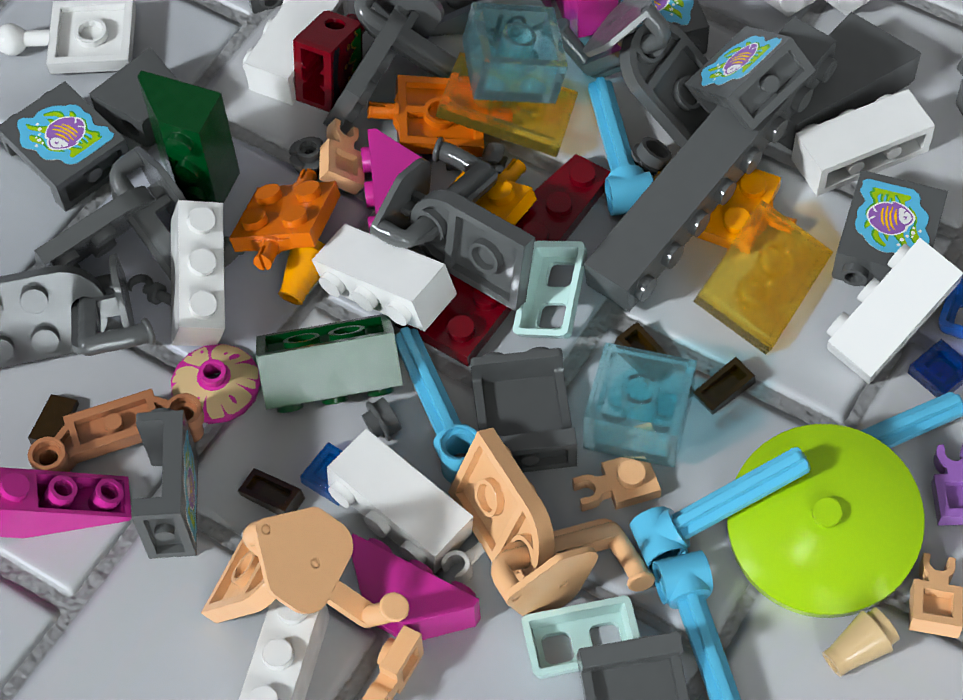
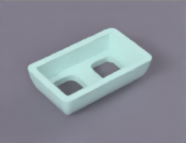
[513,241,587,339]
[521,596,641,679]

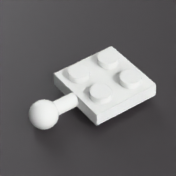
[0,0,136,74]

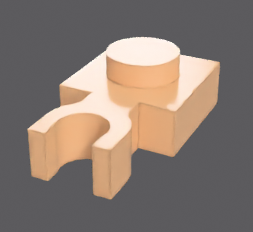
[319,118,365,195]
[572,450,661,512]
[909,553,963,638]
[362,625,424,700]

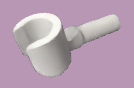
[441,541,485,584]

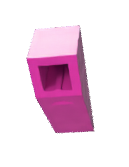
[0,467,132,538]

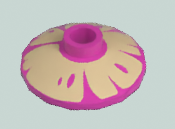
[171,344,261,424]

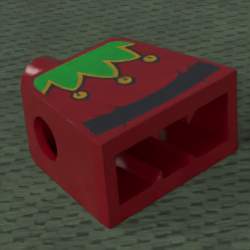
[293,11,366,112]

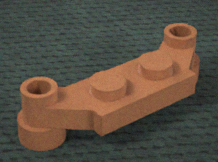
[28,388,204,472]

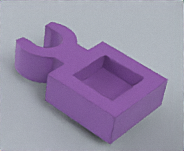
[931,444,963,526]

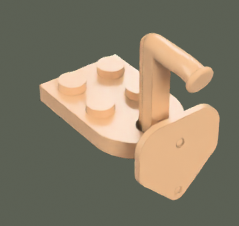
[448,428,656,616]
[201,507,409,628]

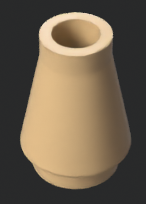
[822,607,900,677]

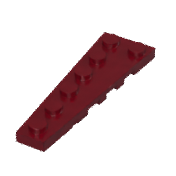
[395,154,611,367]

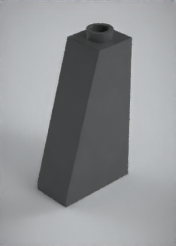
[778,12,921,151]

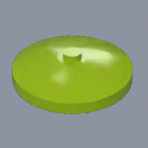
[727,424,925,618]

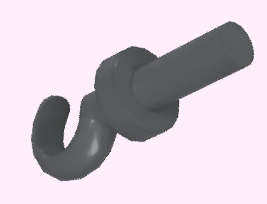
[127,274,171,306]

